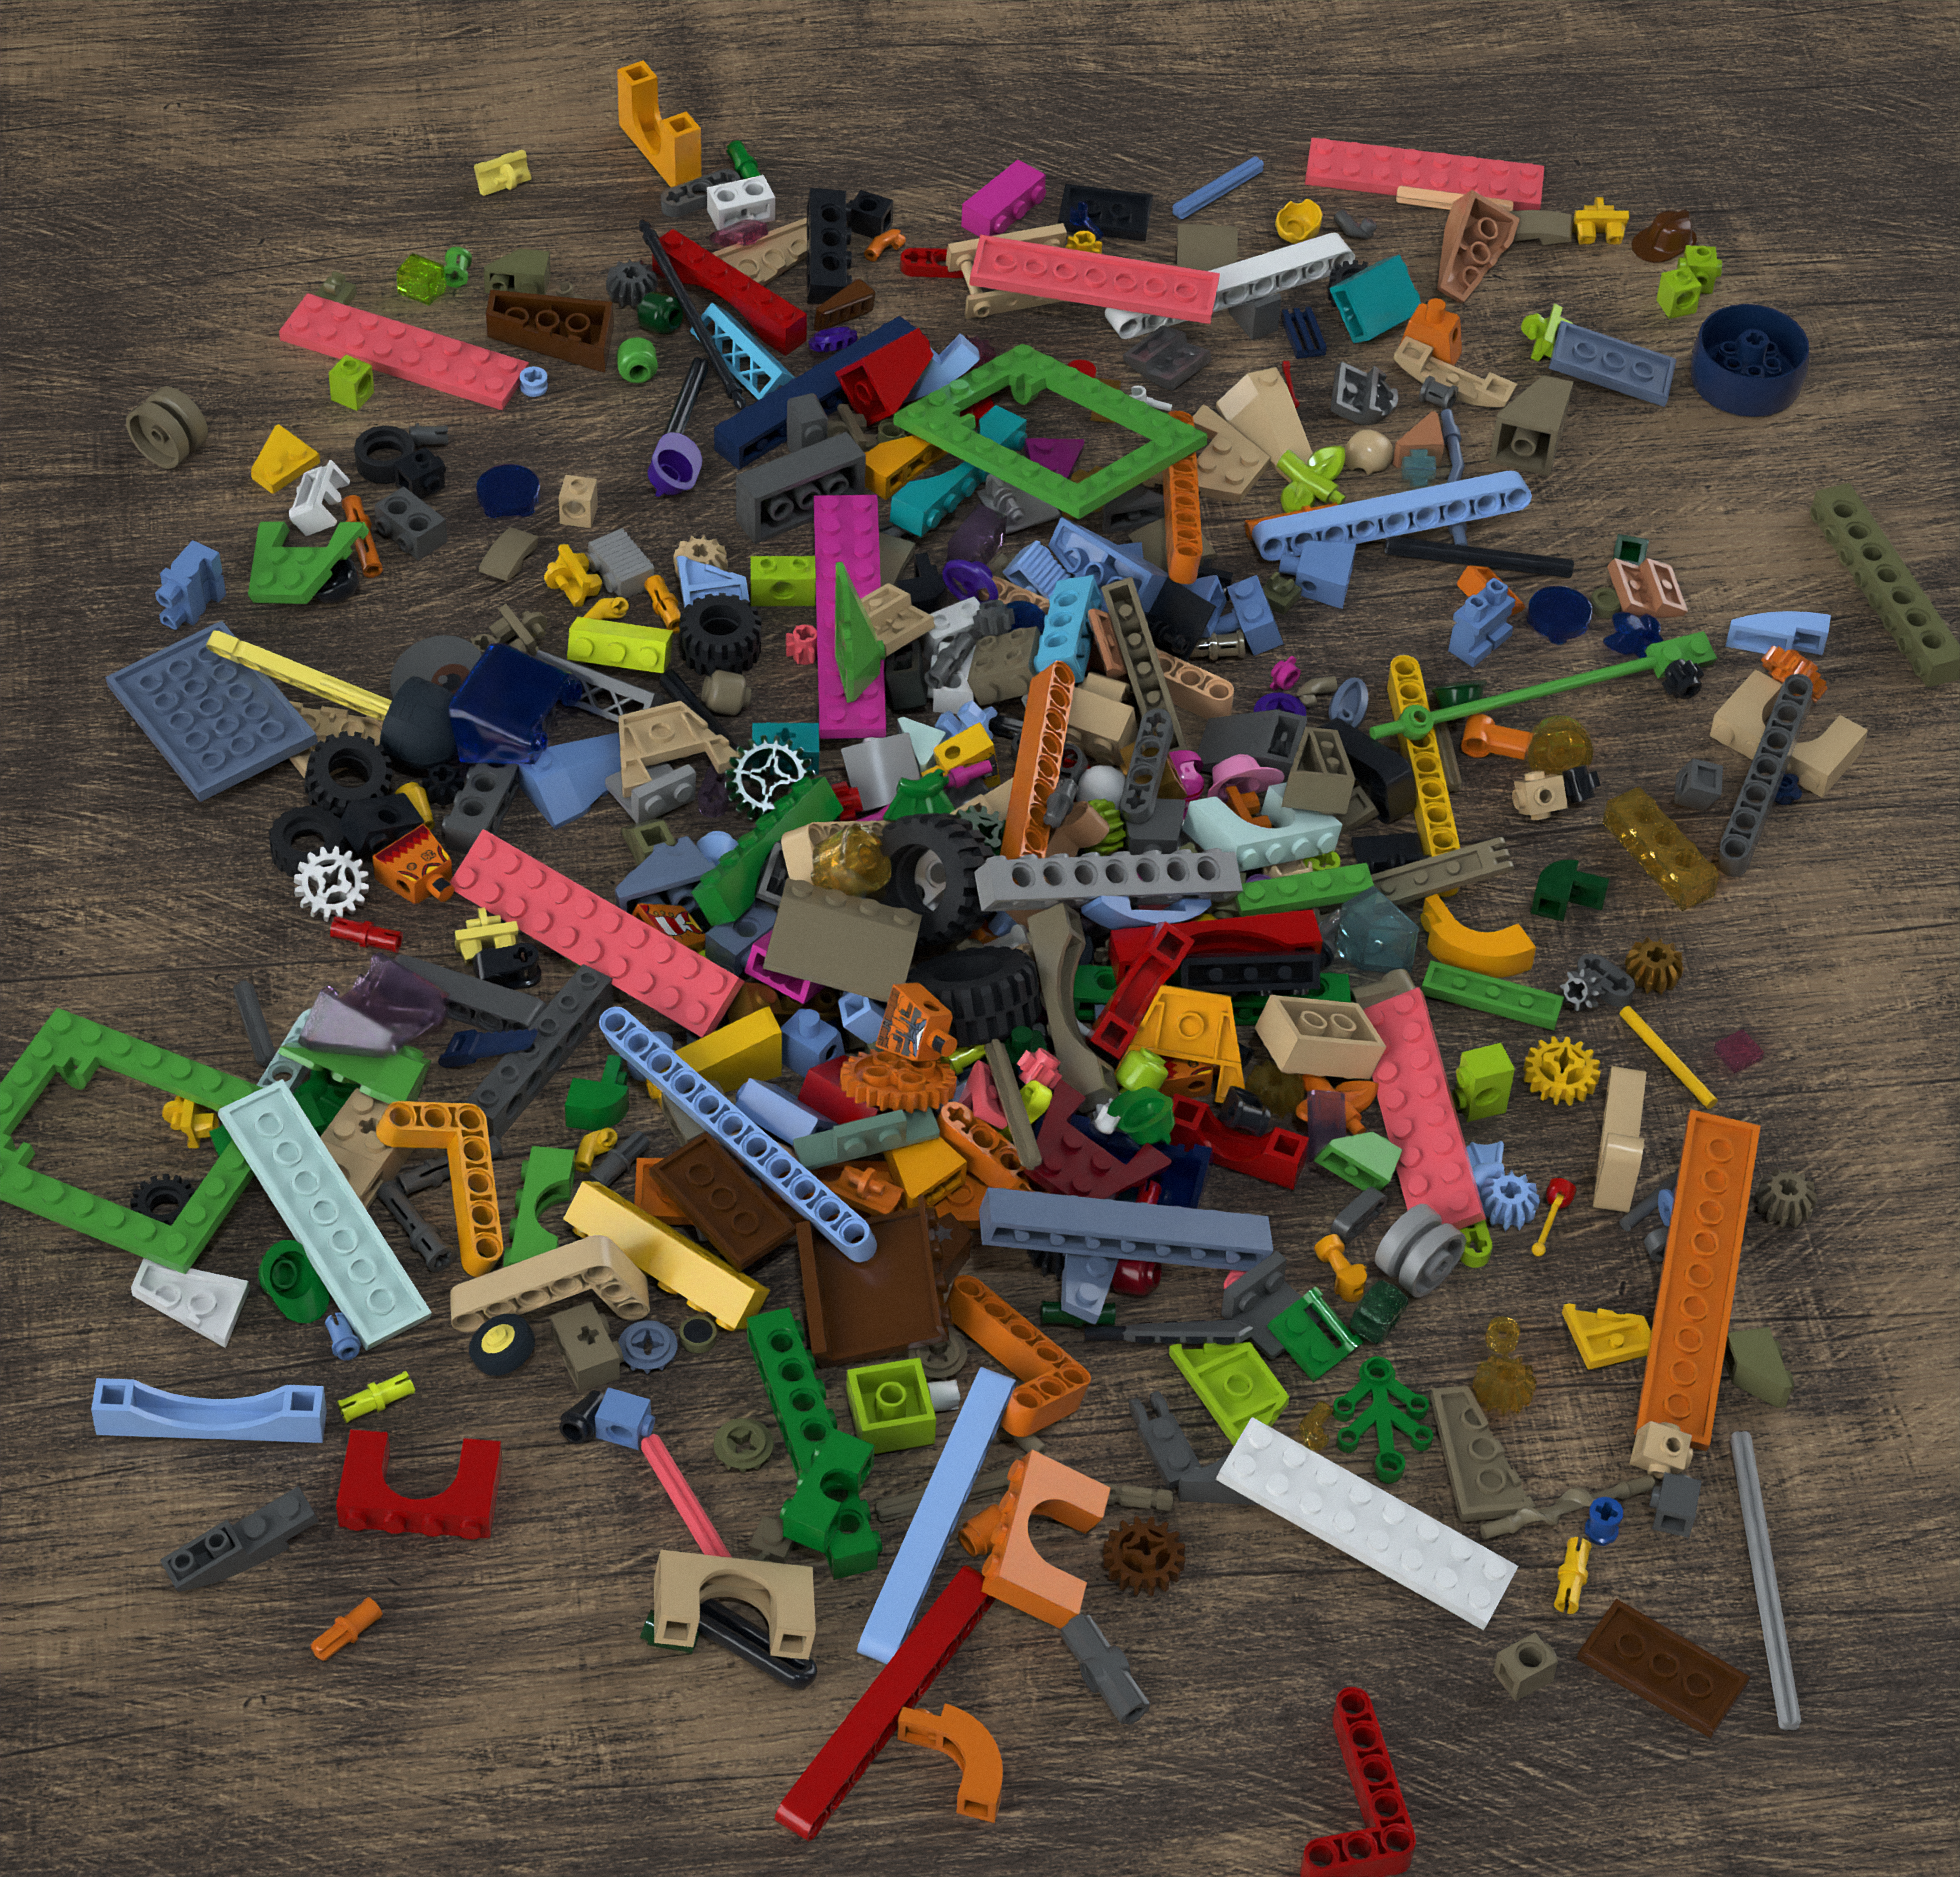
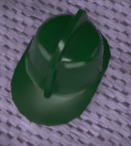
[1432,680,1487,721]

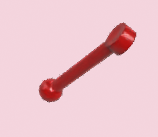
[1282,360,1300,409]

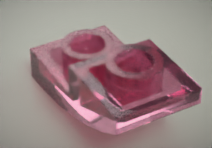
[710,219,768,248]

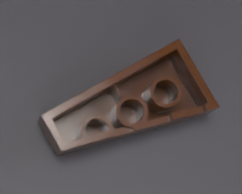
[486,290,614,373]

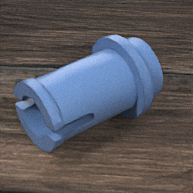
[325,1312,361,1360]

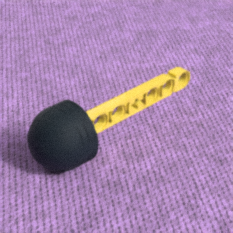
[206,630,468,769]

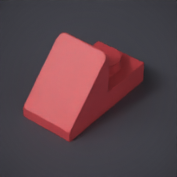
[958,1060,1008,1130]

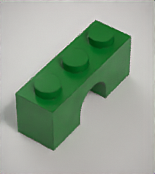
[779,1428,875,1553]

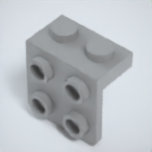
[605,762,696,823]

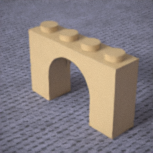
[1710,669,1868,798]
[654,1550,816,1660]

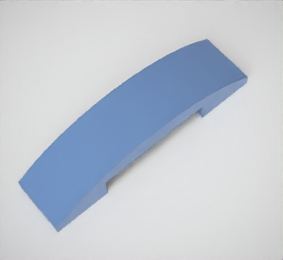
[1081,896,1211,930]

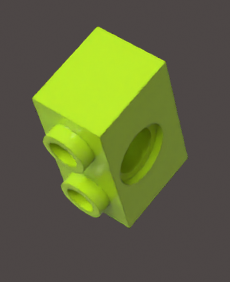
[750,556,816,606]
[1452,1043,1515,1122]

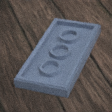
[1549,321,1676,407]

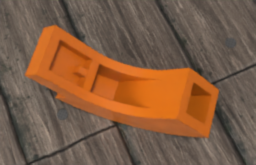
[897,1703,1003,1823]

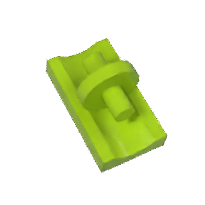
[1521,304,1573,362]

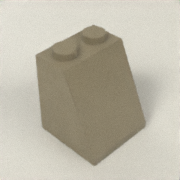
[1489,375,1573,476]

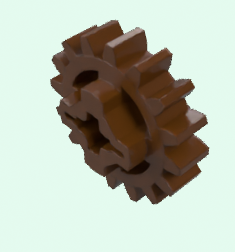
[1103,1516,1186,1596]

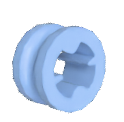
[519,366,548,397]

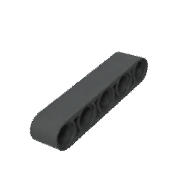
[379,955,547,1033]

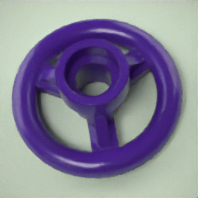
[942,559,999,604]

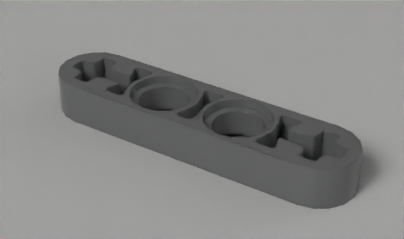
[1121,708,1174,824]

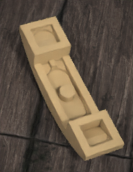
[1393,336,1517,407]

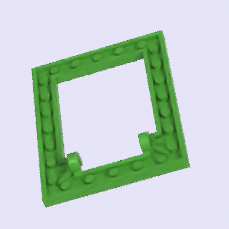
[894,344,1207,519]
[0,1008,298,1274]

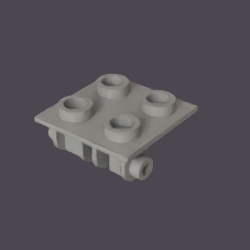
[977,474,1061,535]

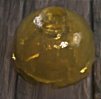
[1526,715,1594,779]

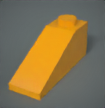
[865,435,949,500]

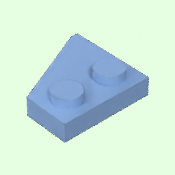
[676,556,750,608]

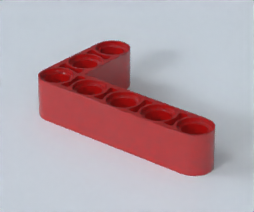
[1300,1687,1416,1877]

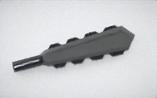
[1085,1319,1254,1344]

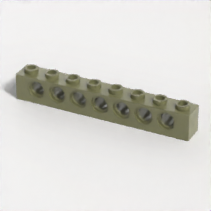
[1810,483,1960,688]

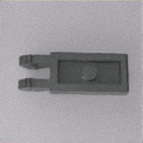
[1128,1391,1202,1490]

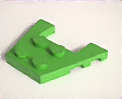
[248,522,369,604]

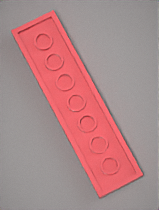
[1305,138,1544,211]
[969,234,1220,324]
[279,293,529,410]
[1363,987,1486,1230]

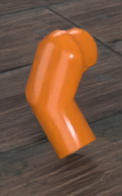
[864,229,906,262]

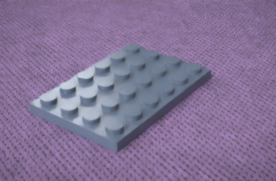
[105,621,318,802]

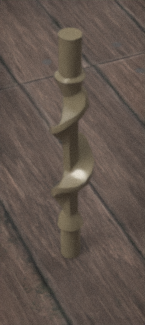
[1479,1475,1655,1539]

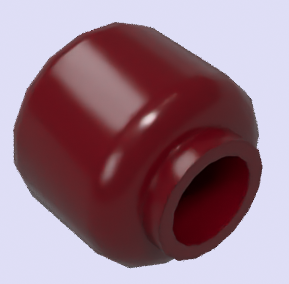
[1111,1259,1162,1296]

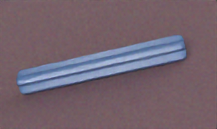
[1172,156,1264,220]

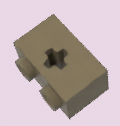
[550,1301,624,1393]

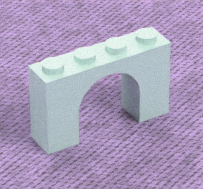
[1182,782,1343,872]

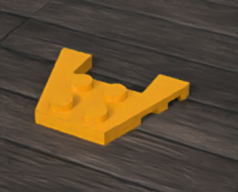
[1114,984,1245,1103]

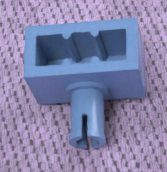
[1213,575,1284,656]

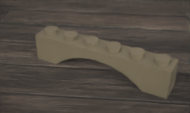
[1027,902,1119,1113]

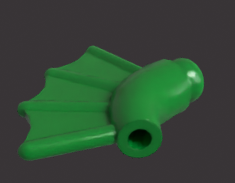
[883,769,956,821]
[292,1068,360,1129]

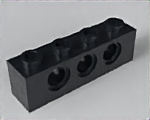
[806,188,852,304]

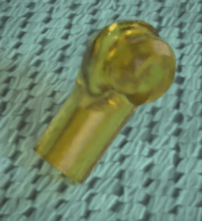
[1299,1401,1332,1451]

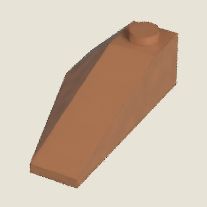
[1437,190,1520,304]

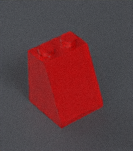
[835,328,934,426]

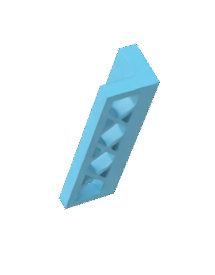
[690,303,795,400]

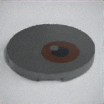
[390,635,489,715]

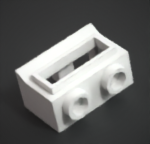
[289,460,350,536]

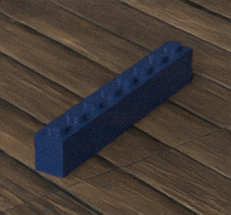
[714,315,923,470]

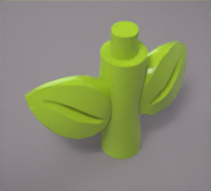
[1276,446,1346,513]

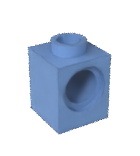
[595,1387,655,1450]

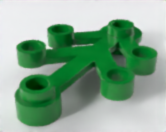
[1332,1356,1434,1484]

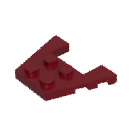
[1024,1079,1172,1200]

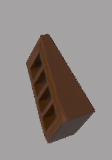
[814,278,875,332]

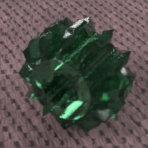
[1350,1280,1408,1344]

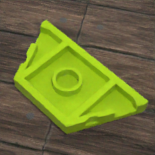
[1169,1342,1290,1446]

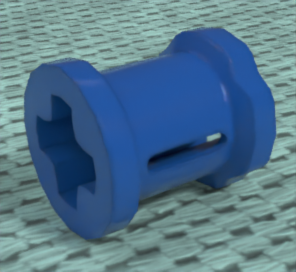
[1585,1497,1623,1546]

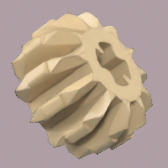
[673,535,728,578]

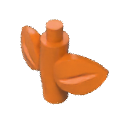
[1295,1074,1379,1135]

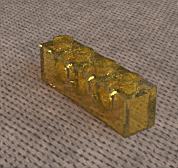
[1602,786,1720,911]

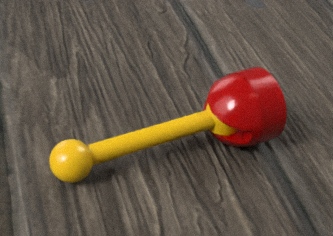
[1531,1178,1577,1256]

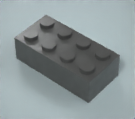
[736,432,866,544]

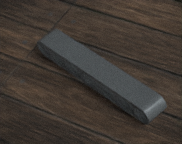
[1718,674,1813,877]

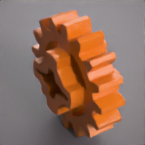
[1761,646,1828,703]

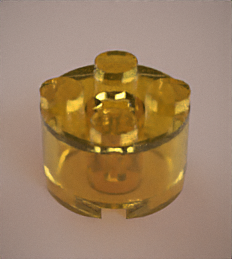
[811,825,891,898]

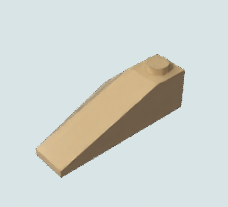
[1216,367,1313,483]

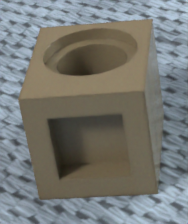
[1493,1632,1558,1702]

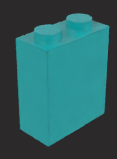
[1329,254,1421,344]

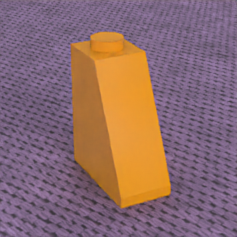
[883,1136,967,1209]

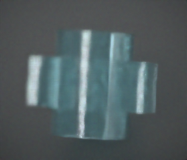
[1401,449,1436,486]

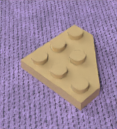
[289,701,383,778]

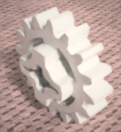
[294,846,369,922]

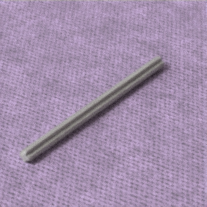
[1730,1431,1801,1731]

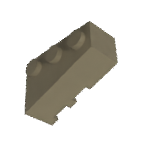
[1281,727,1355,815]

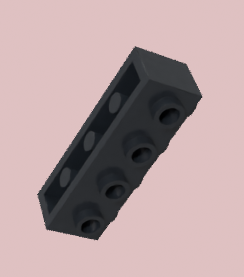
[1175,950,1320,997]

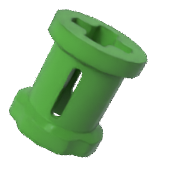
[441,247,472,288]

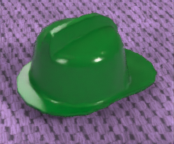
[1107,1087,1175,1146]
[258,1240,330,1323]

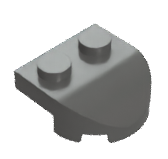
[1330,361,1398,425]

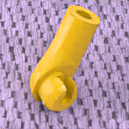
[583,597,629,620]
[575,1127,618,1173]

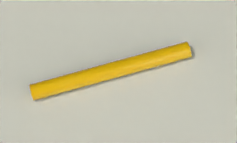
[1619,1006,1718,1109]

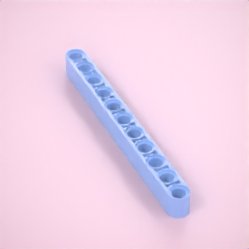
[599,1006,877,1262]

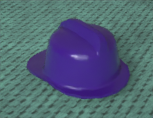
[648,432,702,497]

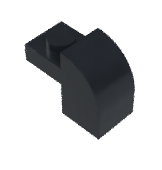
[897,553,948,614]

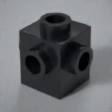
[394,447,446,499]

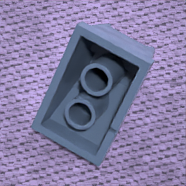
[615,836,716,924]

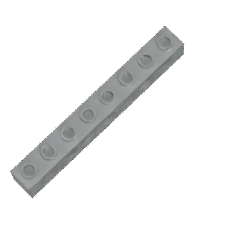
[974,848,1243,912]

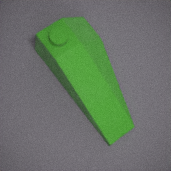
[835,562,885,703]
[278,1043,432,1104]

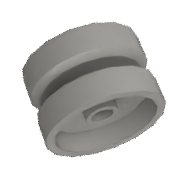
[1374,1204,1466,1297]

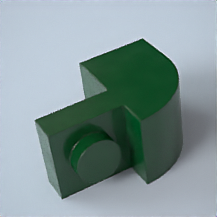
[1530,860,1610,922]

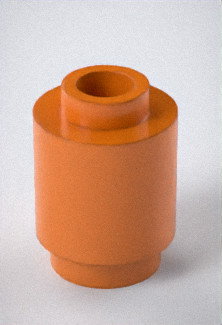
[958,1504,1002,1557]

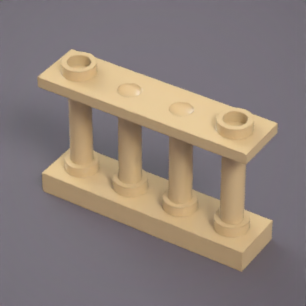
[946,223,1070,319]

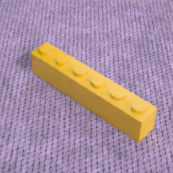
[563,1181,770,1331]

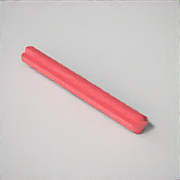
[641,1434,732,1558]

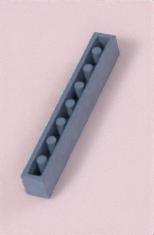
[979,1187,1273,1271]

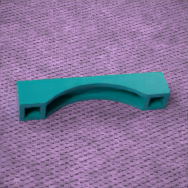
[889,405,1027,537]

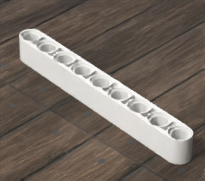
[1105,233,1355,339]

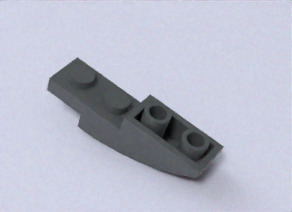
[160,1486,319,1592]

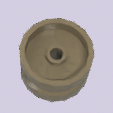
[126,386,208,469]

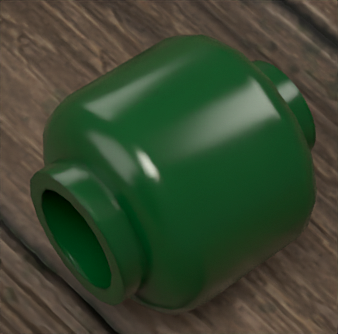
[637,292,683,335]

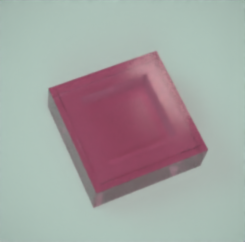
[1714,1029,1764,1073]

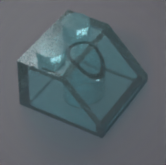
[1336,885,1419,973]

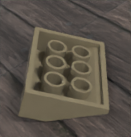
[763,878,922,1003]

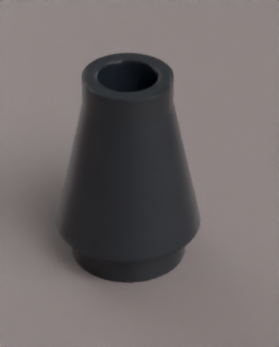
[559,1390,604,1444]

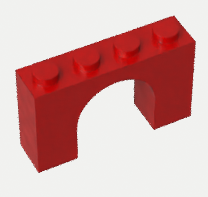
[336,1429,503,1540]

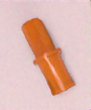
[310,1597,383,1661]

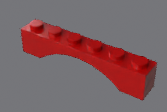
[652,229,807,356]
[1108,909,1323,985]

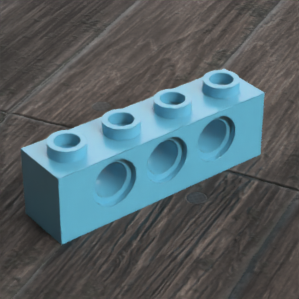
[1033,575,1103,683]

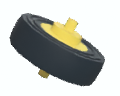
[469,1314,535,1376]

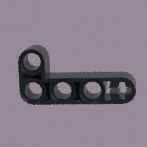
[1317,718,1416,824]

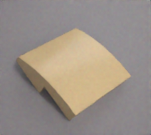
[861,583,935,656]

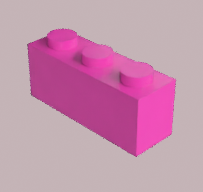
[961,159,1046,237]

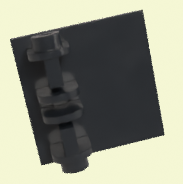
[1144,577,1216,662]
[1351,832,1430,875]

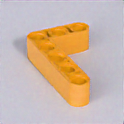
[376,1101,503,1277]

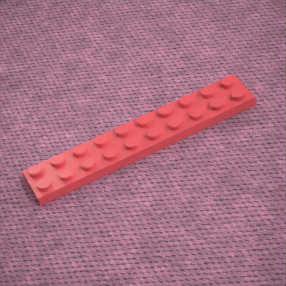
[450,829,745,1038]

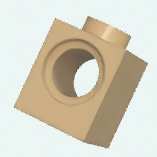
[559,475,598,528]

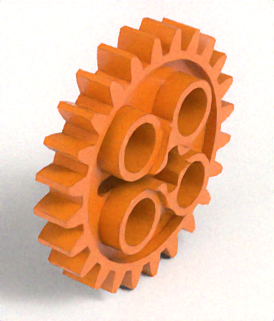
[840,1049,957,1114]

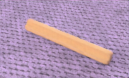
[1396,186,1513,212]

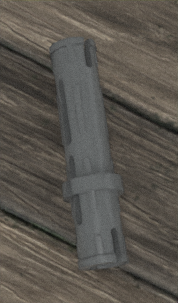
[395,1135,503,1196]

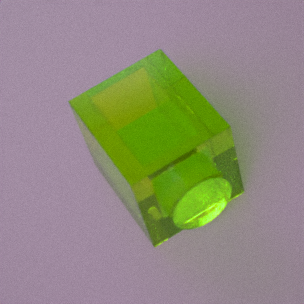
[396,253,446,306]

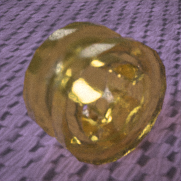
[1485,1316,1520,1354]

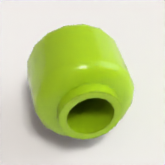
[1115,1047,1168,1094]

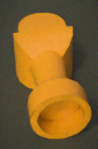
[1314,1234,1367,1303]

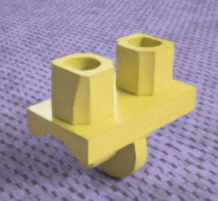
[474,150,531,196]
[455,907,518,967]

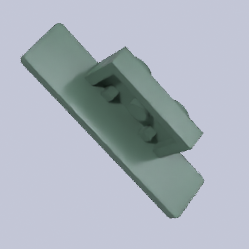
[793,1106,940,1170]

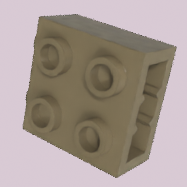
[967,626,1041,706]

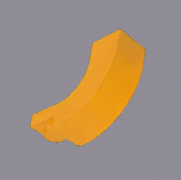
[1421,894,1536,978]

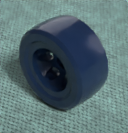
[1691,304,1809,417]

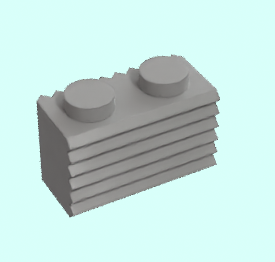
[586,528,654,599]

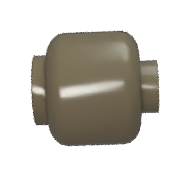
[701,670,751,716]

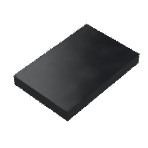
[1057,184,1153,242]

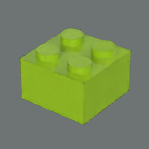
[846,1357,936,1454]

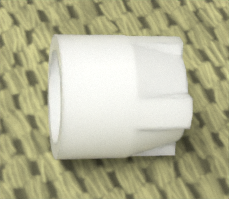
[927,1380,960,1412]

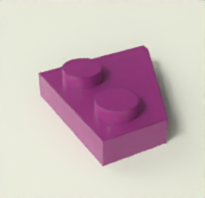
[1024,438,1085,479]

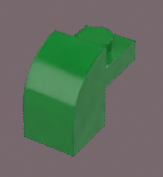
[565,1054,629,1131]

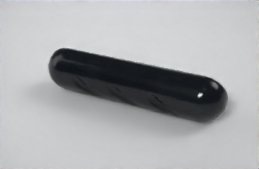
[697,1599,817,1689]

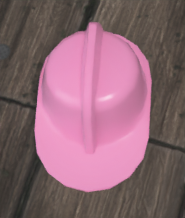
[1207,754,1285,804]

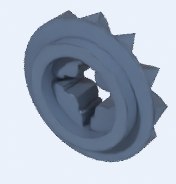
[618,1320,678,1375]

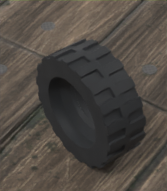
[269,805,346,877]

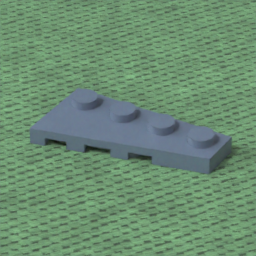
[1061,1253,1119,1325]

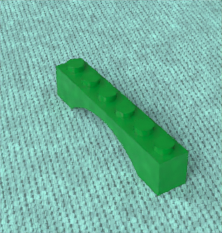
[691,776,844,926]

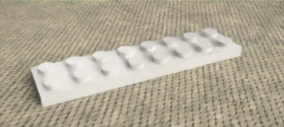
[1216,1417,1518,1630]

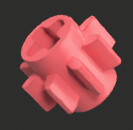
[786,625,817,665]
[1017,1047,1062,1090]

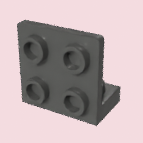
[1221,1251,1322,1359]

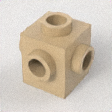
[1512,771,1568,820]
[1630,1421,1693,1480]

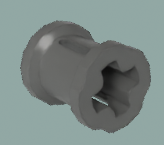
[1419,375,1458,410]

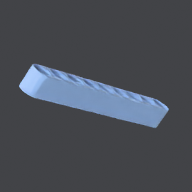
[1252,471,1532,561]
[857,1367,1016,1664]

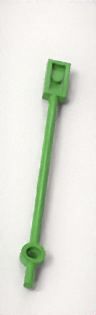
[1369,631,1717,740]

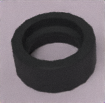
[354,425,415,484]

